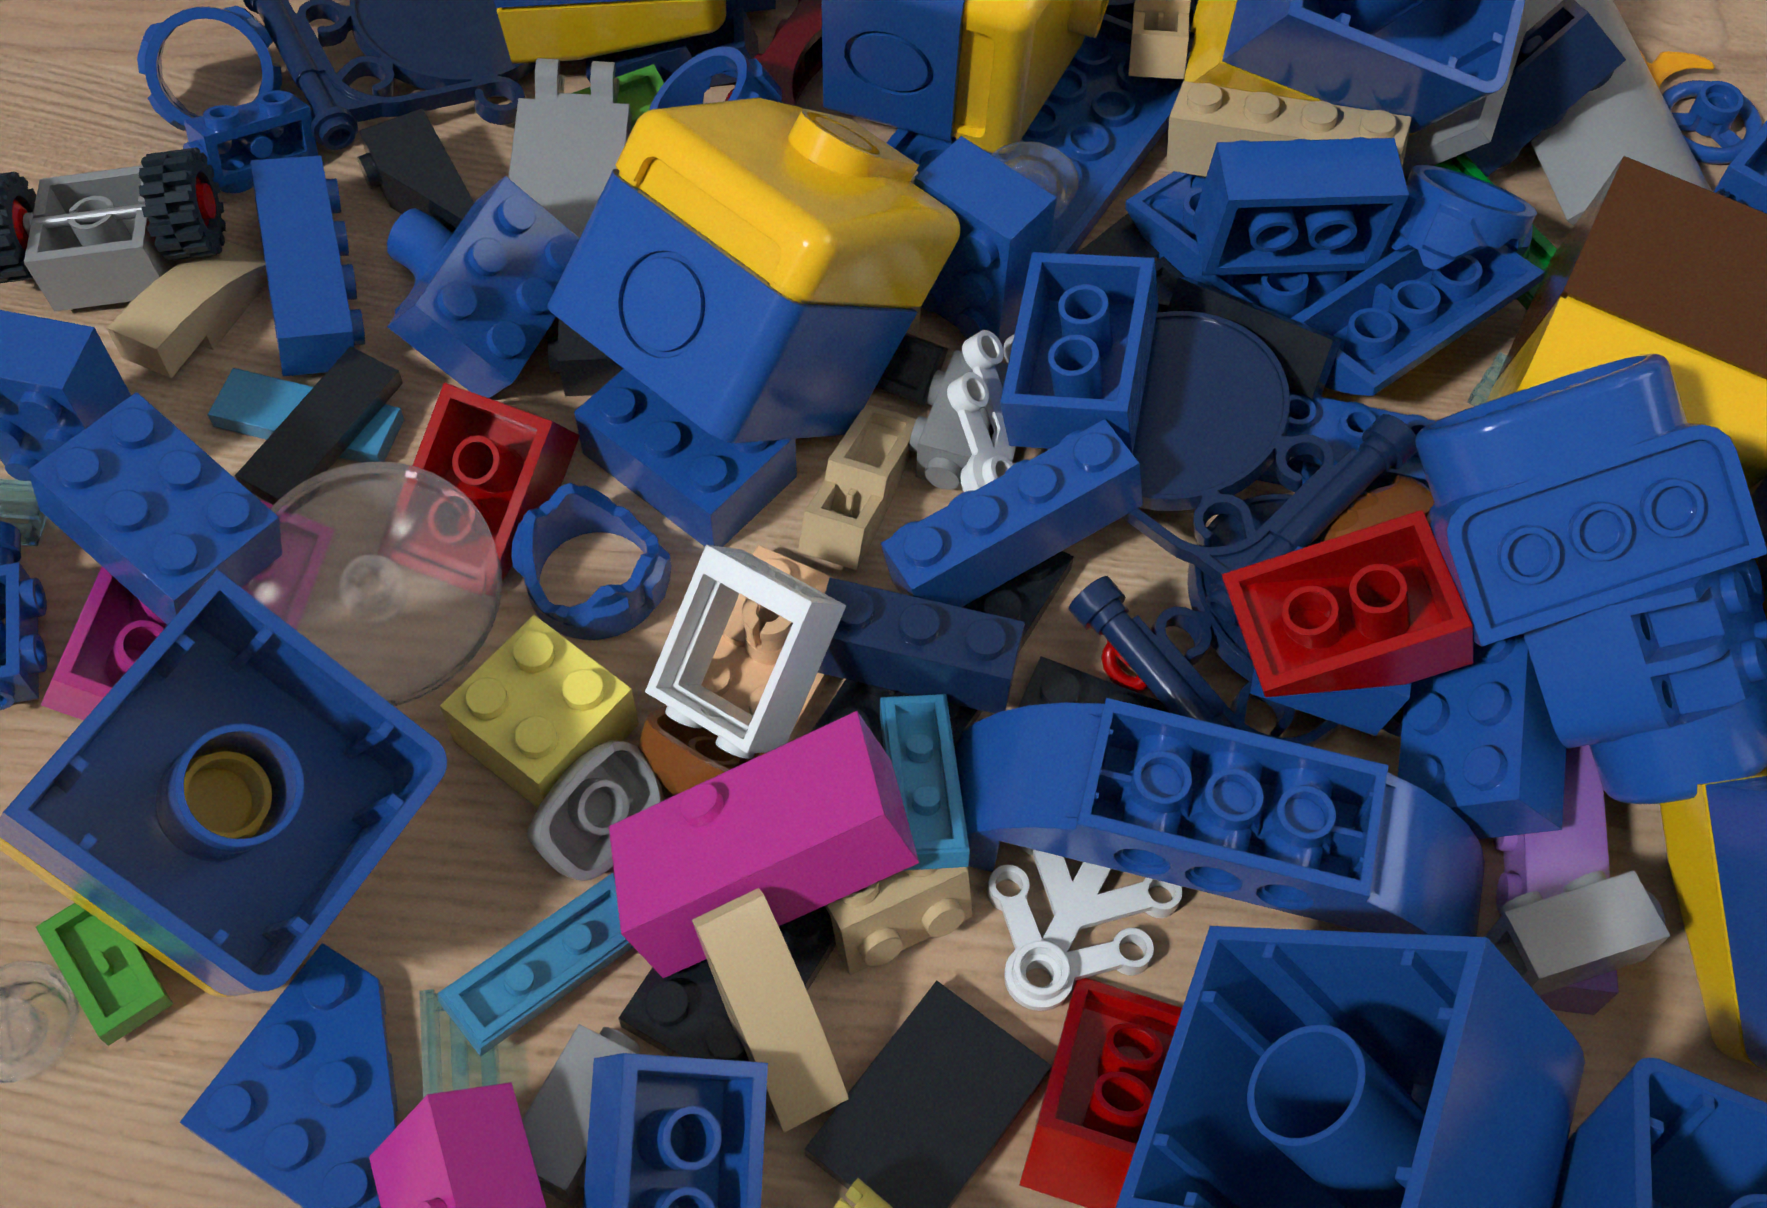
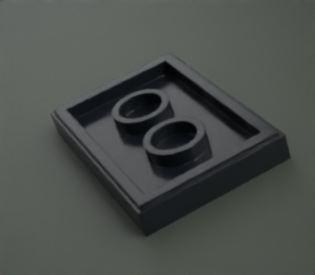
[804,980,1052,1208]

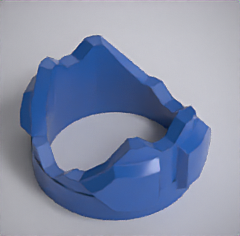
[137,6,283,131]
[649,47,783,110]
[1390,165,1537,271]
[511,483,672,640]

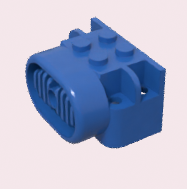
[1415,354,1767,647]
[1523,559,1767,804]

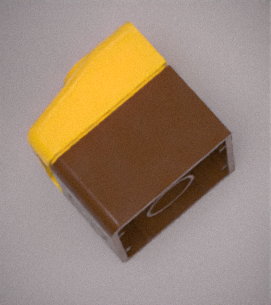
[1486,156,1767,489]

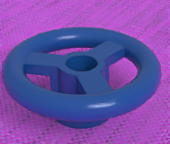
[1662,80,1763,164]

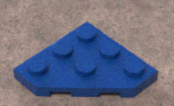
[180,943,398,1208]

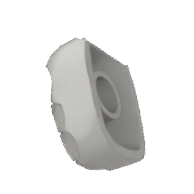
[527,740,664,881]

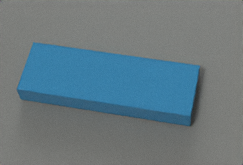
[207,368,404,467]
[880,694,970,871]
[438,873,633,1057]

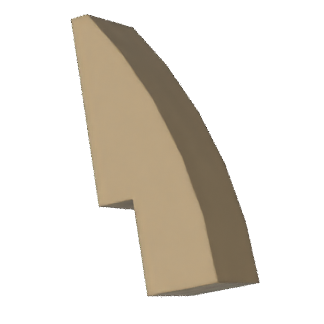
[1128,0,1191,79]
[106,241,268,379]
[798,404,917,570]
[692,888,849,1132]

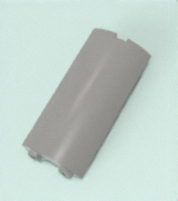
[1523,0,1712,226]

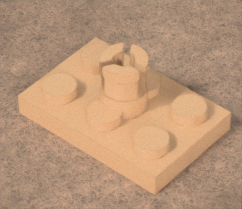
[701,545,836,743]

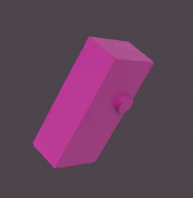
[609,711,919,978]
[369,1082,546,1208]

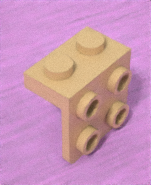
[825,867,973,975]

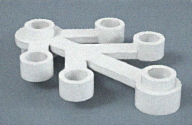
[947,330,1017,492]
[987,846,1183,1011]

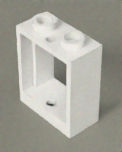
[645,544,846,759]

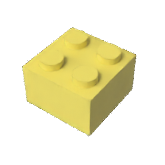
[440,615,639,808]

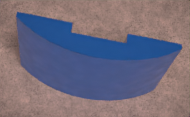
[1125,171,1545,396]

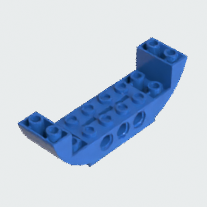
[955,698,1485,937]

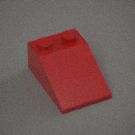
[378,382,580,600]
[1222,510,1473,698]
[1019,978,1182,1208]

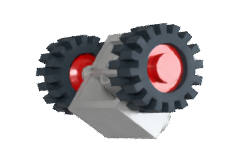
[0,148,226,312]

